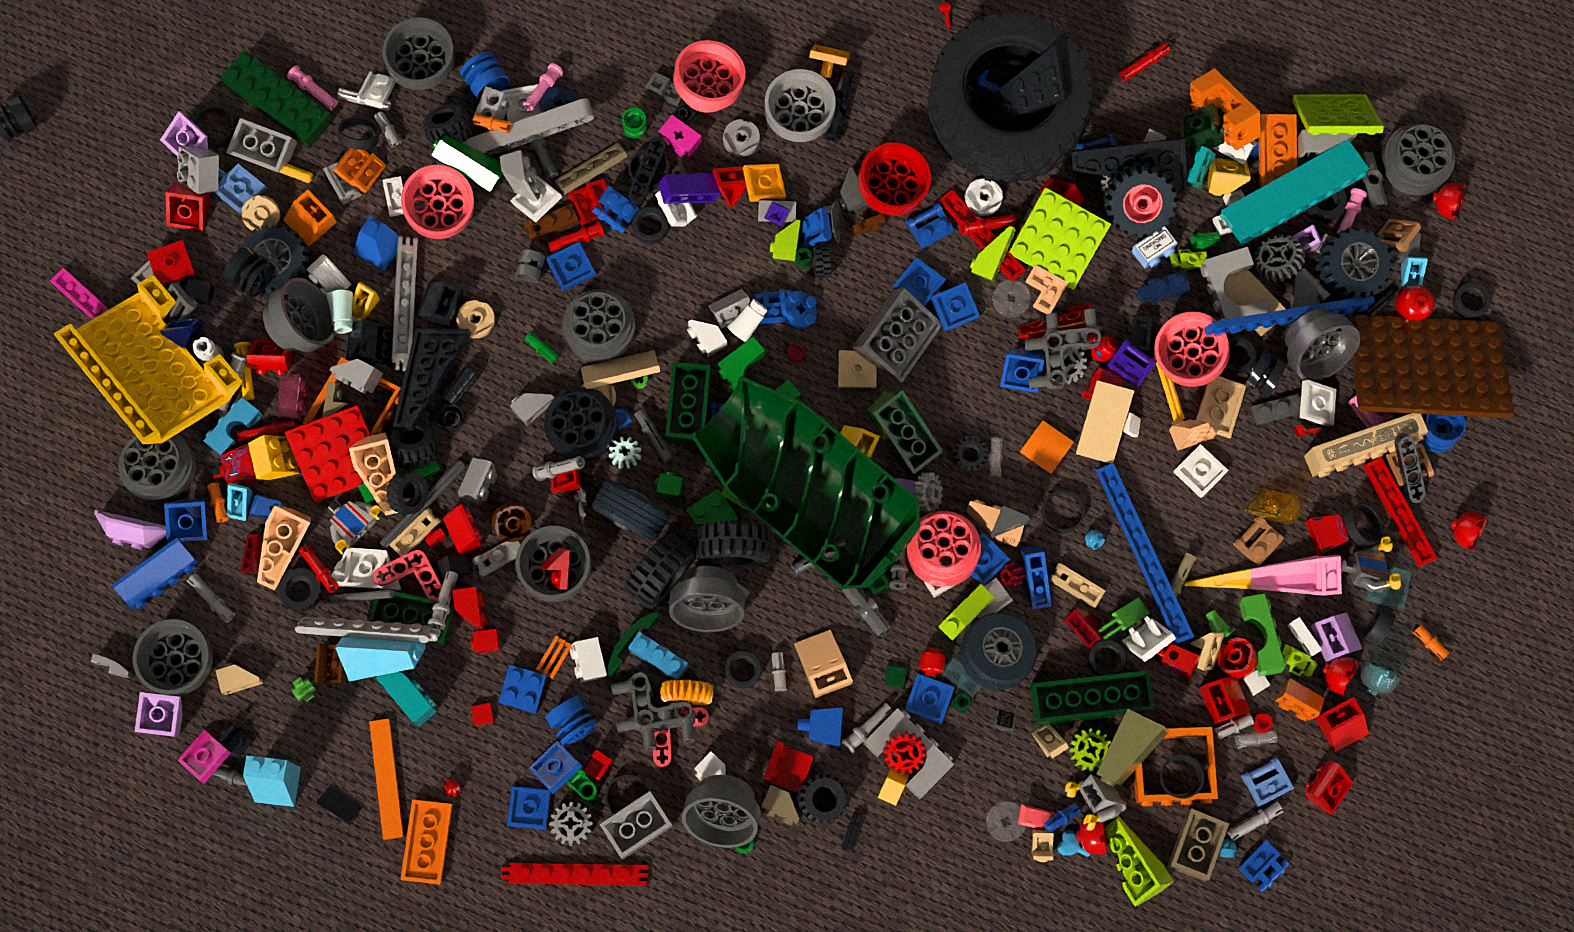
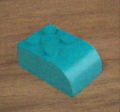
[376,672,437,727]

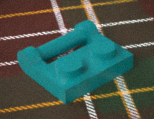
[1187,146,1216,190]

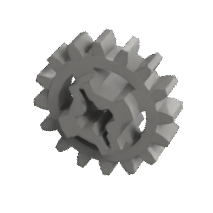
[1045,345,1087,385]
[914,473,943,514]
[549,802,593,846]

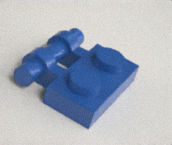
[592,186,639,234]
[754,289,792,325]
[1237,840,1290,893]

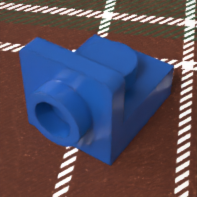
[975,69,1000,97]

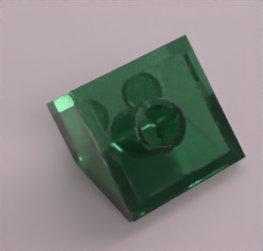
[1180,103,1225,156]

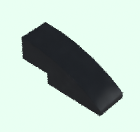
[1127,315,1152,368]

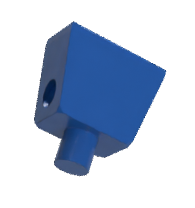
[797,708,843,747]

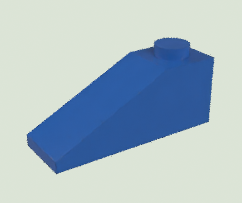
[1021,545,1052,610]

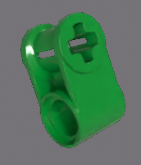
[566,769,598,801]

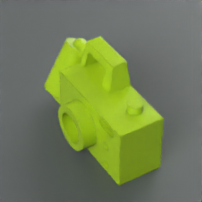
[1169,249,1207,270]
[1281,644,1318,677]

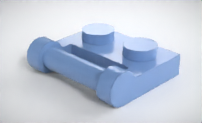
[1241,757,1294,807]

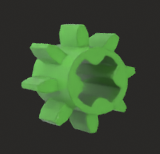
[291,677,316,702]

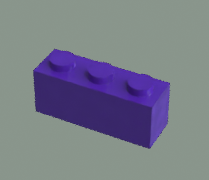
[658,172,721,204]

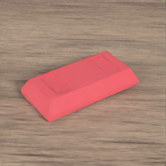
[1018,804,1056,830]

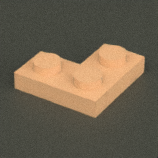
[1026,265,1068,314]

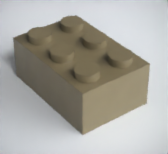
[1167,809,1229,881]

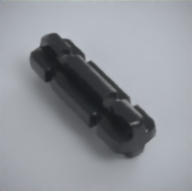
[1364,289,1396,317]
[841,813,864,853]

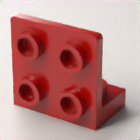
[763,741,813,794]

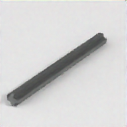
[380,460,466,549]

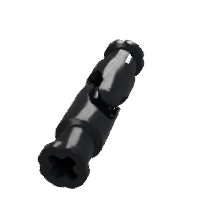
[824,68,855,142]

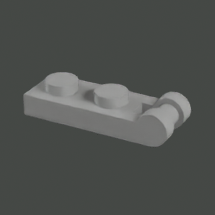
[472,539,523,577]

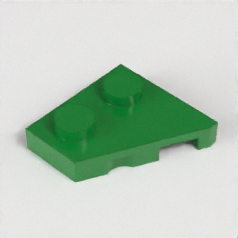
[686,489,739,526]

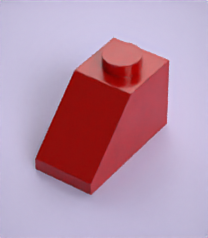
[1039,178,1084,206]

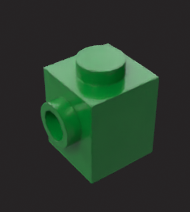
[653,472,683,500]

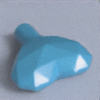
[1057,830,1090,857]

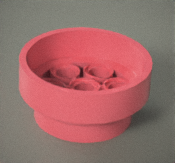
[673,40,746,113]
[401,165,474,239]
[1155,312,1230,387]
[907,511,981,587]

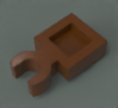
[852,214,885,236]

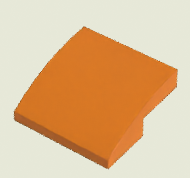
[333,148,387,193]
[1020,420,1074,474]

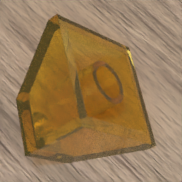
[1244,489,1301,525]

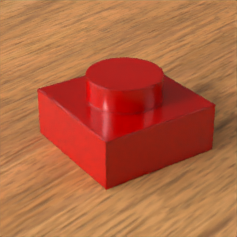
[424,528,447,549]

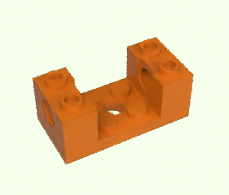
[1190,68,1261,151]

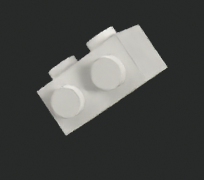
[570,637,607,683]

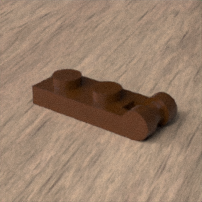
[523,204,579,241]

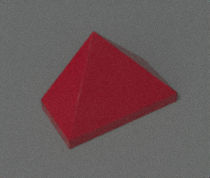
[240,534,263,573]
[1064,608,1103,649]

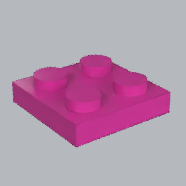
[177,730,231,784]

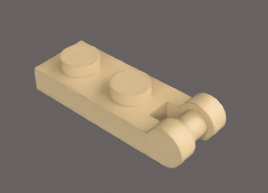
[389,508,443,557]
[1048,563,1105,608]

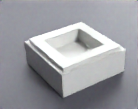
[1123,413,1141,437]
[1242,670,1270,696]

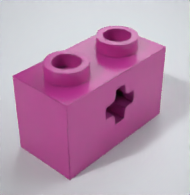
[658,115,702,159]

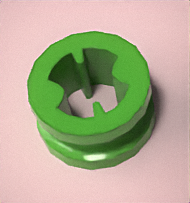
[631,375,648,389]

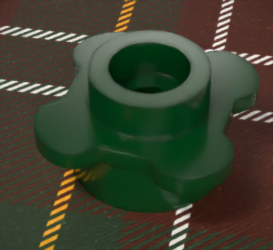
[950,690,974,714]

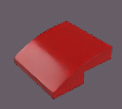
[567,178,613,226]

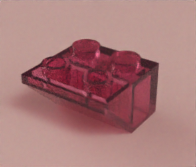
[277,374,309,421]

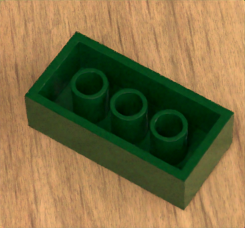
[666,362,711,444]
[865,388,943,474]
[368,587,456,646]

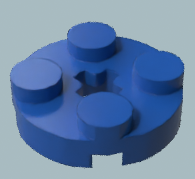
[781,291,817,329]

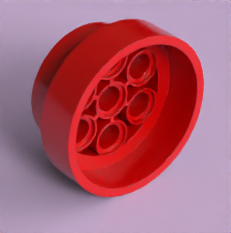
[858,142,931,216]

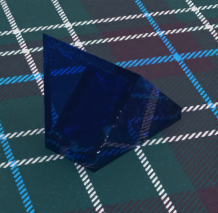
[160,318,203,349]

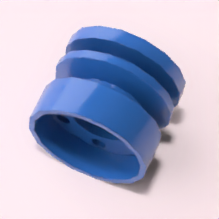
[460,52,510,101]
[1419,414,1466,453]
[545,695,598,747]

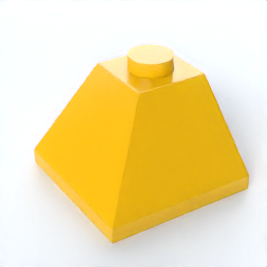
[1208,158,1250,196]

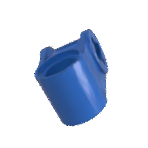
[249,495,288,519]

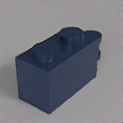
[1136,271,1190,304]

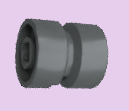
[515,249,545,283]

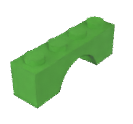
[1239,594,1287,677]

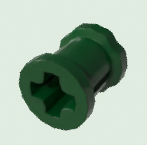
[795,248,812,269]

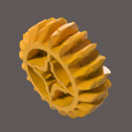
[660,680,714,705]

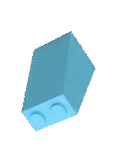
[335,637,426,681]
[243,755,301,807]

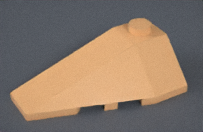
[1169,419,1216,451]
[349,433,398,515]
[257,505,311,590]

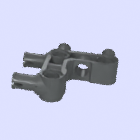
[1025,309,1101,390]
[611,672,696,751]

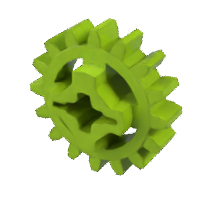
[1069,728,1111,772]

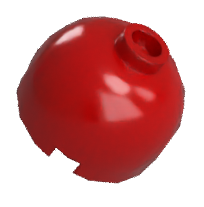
[1433,182,1466,220]
[1395,284,1435,321]
[1451,511,1487,551]
[1217,638,1258,678]
[1323,656,1358,696]
[1076,815,1107,855]

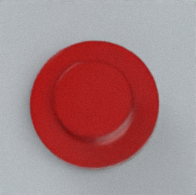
[444,778,461,798]

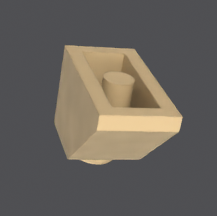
[215,663,263,695]

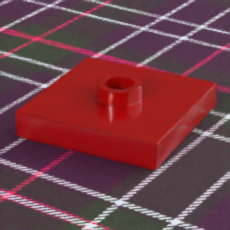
[146,240,196,287]

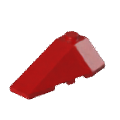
[1017,303,1097,343]

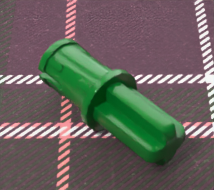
[525,331,559,363]

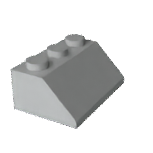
[226,118,297,173]
[600,791,673,860]

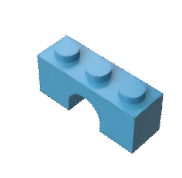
[204,398,263,455]
[628,632,689,680]

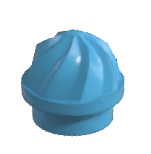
[1085,530,1105,550]
[1219,839,1237,858]

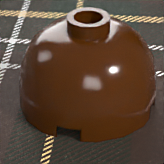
[491,502,532,542]

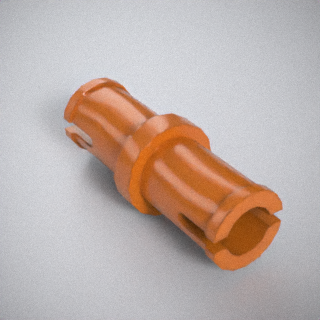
[473,113,512,133]
[207,482,229,523]
[1413,624,1450,661]

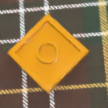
[743,164,786,202]

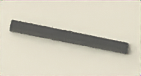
[329,590,395,603]

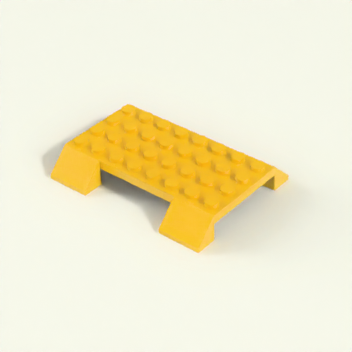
[54,275,243,444]

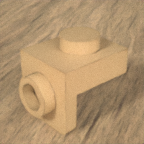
[1032,830,1054,862]

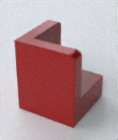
[584,750,613,782]

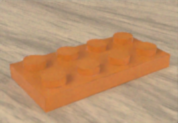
[1259,114,1297,189]
[401,800,453,885]

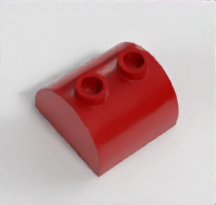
[246,340,293,375]
[1305,760,1354,815]

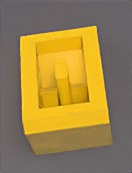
[352,282,380,320]
[878,766,910,806]

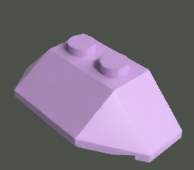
[94,509,166,550]

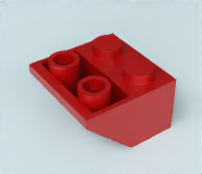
[443,504,483,555]
[452,587,488,631]
[1199,676,1251,725]
[1315,697,1369,753]

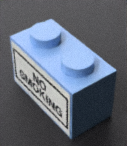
[1132,226,1178,268]

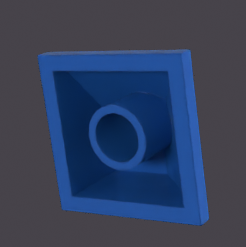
[353,216,405,271]
[1000,347,1045,393]
[164,498,207,543]

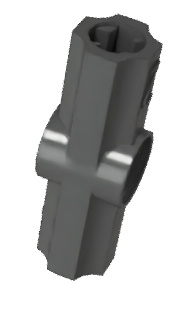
[1360,152,1388,210]
[842,588,891,637]

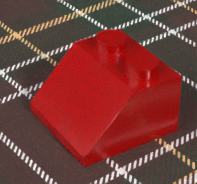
[166,183,210,232]

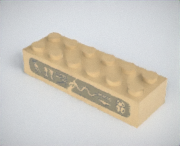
[1304,413,1428,478]

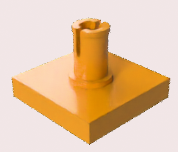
[809,44,850,78]

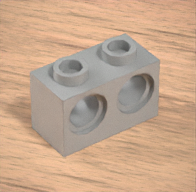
[472,87,512,129]

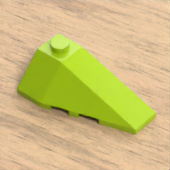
[1105,817,1174,906]

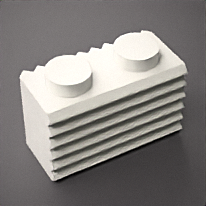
[306,254,351,296]

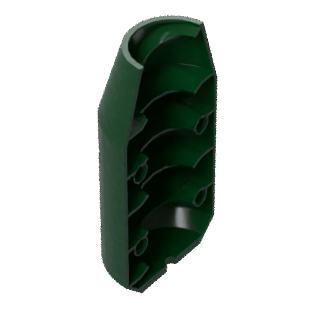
[691,376,920,589]

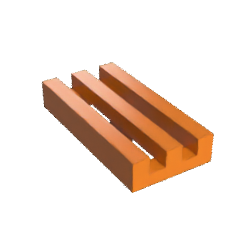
[536,636,572,679]

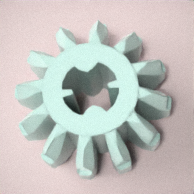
[609,437,641,469]

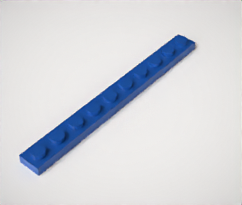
[1204,295,1375,336]
[1096,463,1194,645]

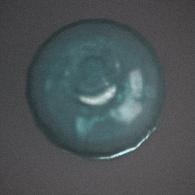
[1360,659,1402,696]

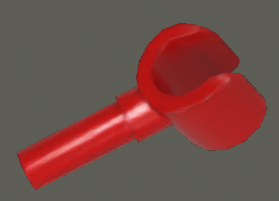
[940,2,951,28]
[1293,424,1322,437]

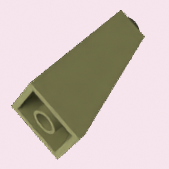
[1097,709,1169,787]

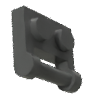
[164,283,197,333]

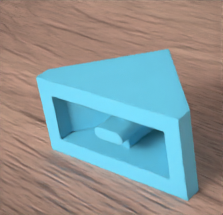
[1401,256,1428,290]
[227,483,253,521]

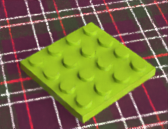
[1292,94,1384,135]
[1009,187,1111,290]

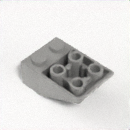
[1297,129,1358,164]

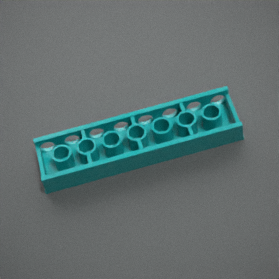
[1220,139,1369,247]

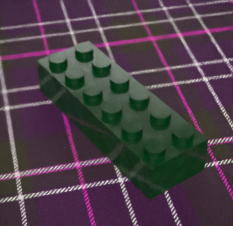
[220,50,333,148]
[1029,670,1155,726]

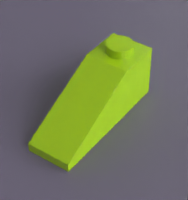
[970,226,1016,282]
[938,584,995,640]

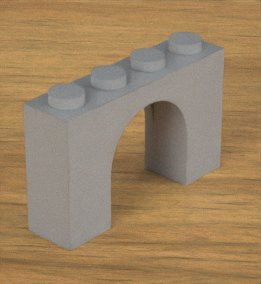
[1201,247,1271,334]
[864,708,954,800]

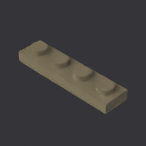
[555,143,627,195]

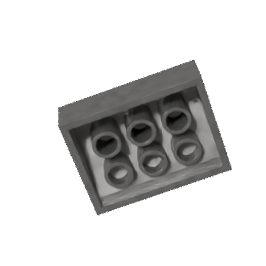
[852,288,942,383]

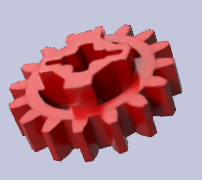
[883,730,926,774]

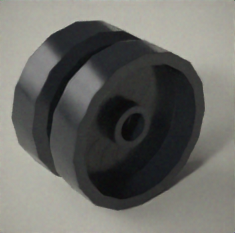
[1244,349,1288,398]

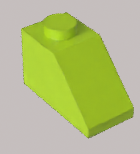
[770,220,800,261]

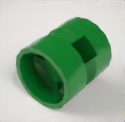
[622,108,647,139]

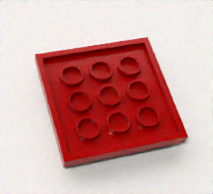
[285,404,371,503]

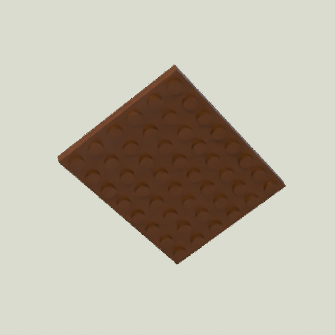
[1348,314,1515,418]

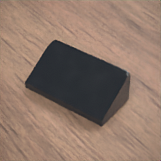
[316,787,362,825]

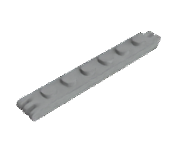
[391,236,418,371]
[295,617,441,643]

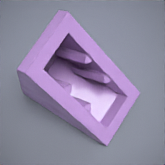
[1290,225,1322,259]

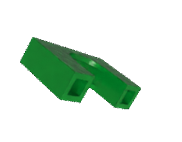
[717,337,801,400]

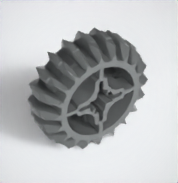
[1254,234,1305,283]

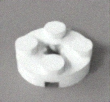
[964,179,1003,217]

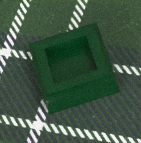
[884,665,906,688]

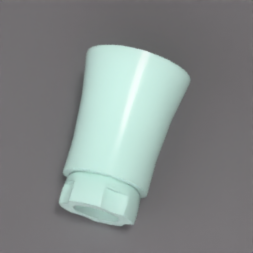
[326,290,353,334]

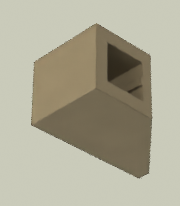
[761,785,799,826]

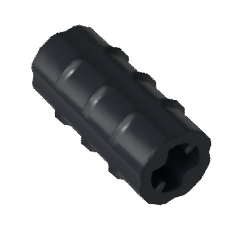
[441,366,478,405]

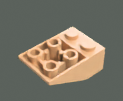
[966,500,1024,547]
[794,630,853,698]

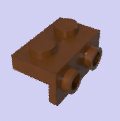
[314,644,346,685]

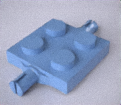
[214,164,267,215]

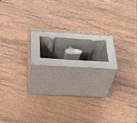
[177,146,219,194]
[500,150,539,202]
[330,359,383,394]
[458,458,497,505]

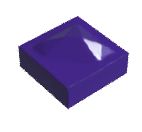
[764,201,789,226]

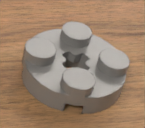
[723,119,760,157]

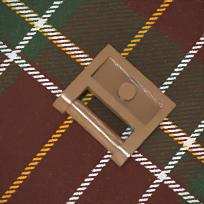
[1376,219,1422,252]
[1385,443,1434,488]
[1233,515,1284,567]

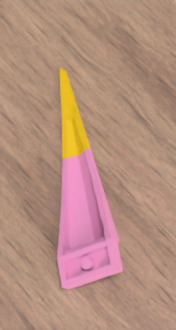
[1184,554,1342,595]

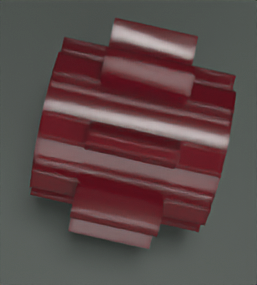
[1000,562,1026,587]

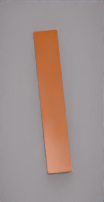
[369,719,404,840]

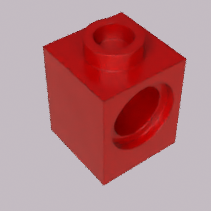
[470,629,500,654]

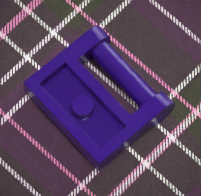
[1107,339,1157,388]

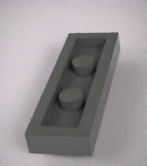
[1251,393,1301,425]

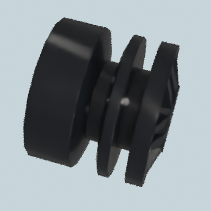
[0,93,38,142]
[223,246,275,298]

